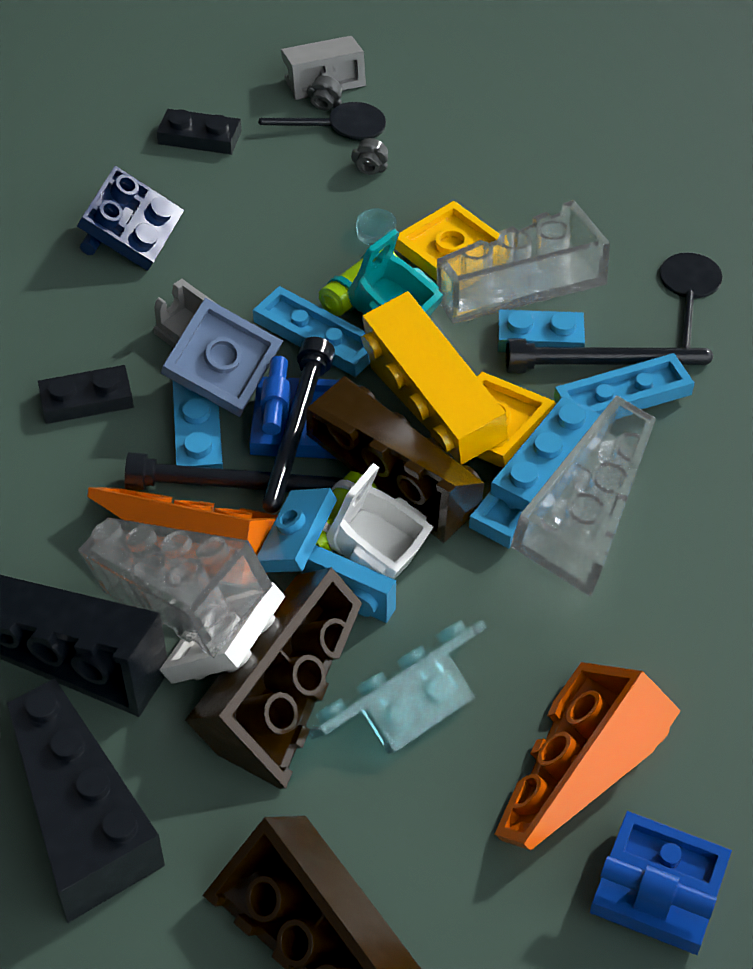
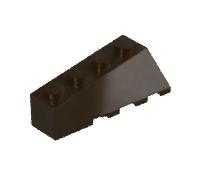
[306,376,484,543]
[185,567,362,789]
[202,816,421,969]

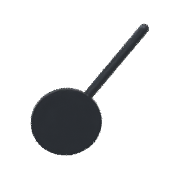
[258,102,386,140]
[660,253,722,348]

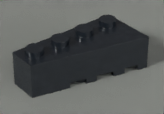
[0,575,167,717]
[7,678,165,923]

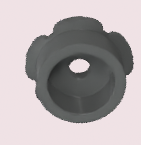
[307,76,343,111]
[351,138,388,175]

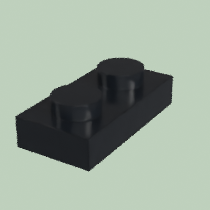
[157,109,242,155]
[38,365,134,424]

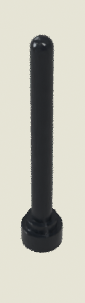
[262,336,335,513]
[505,338,713,373]
[125,452,343,492]

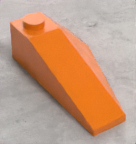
[87,487,278,586]
[495,662,681,850]

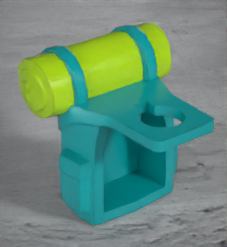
[319,228,443,316]

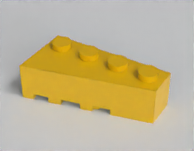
[361,291,508,465]

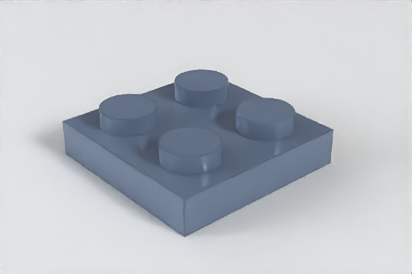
[161,297,283,417]

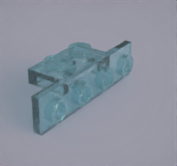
[309,619,487,754]

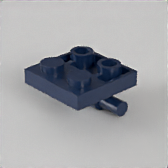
[77,166,184,271]

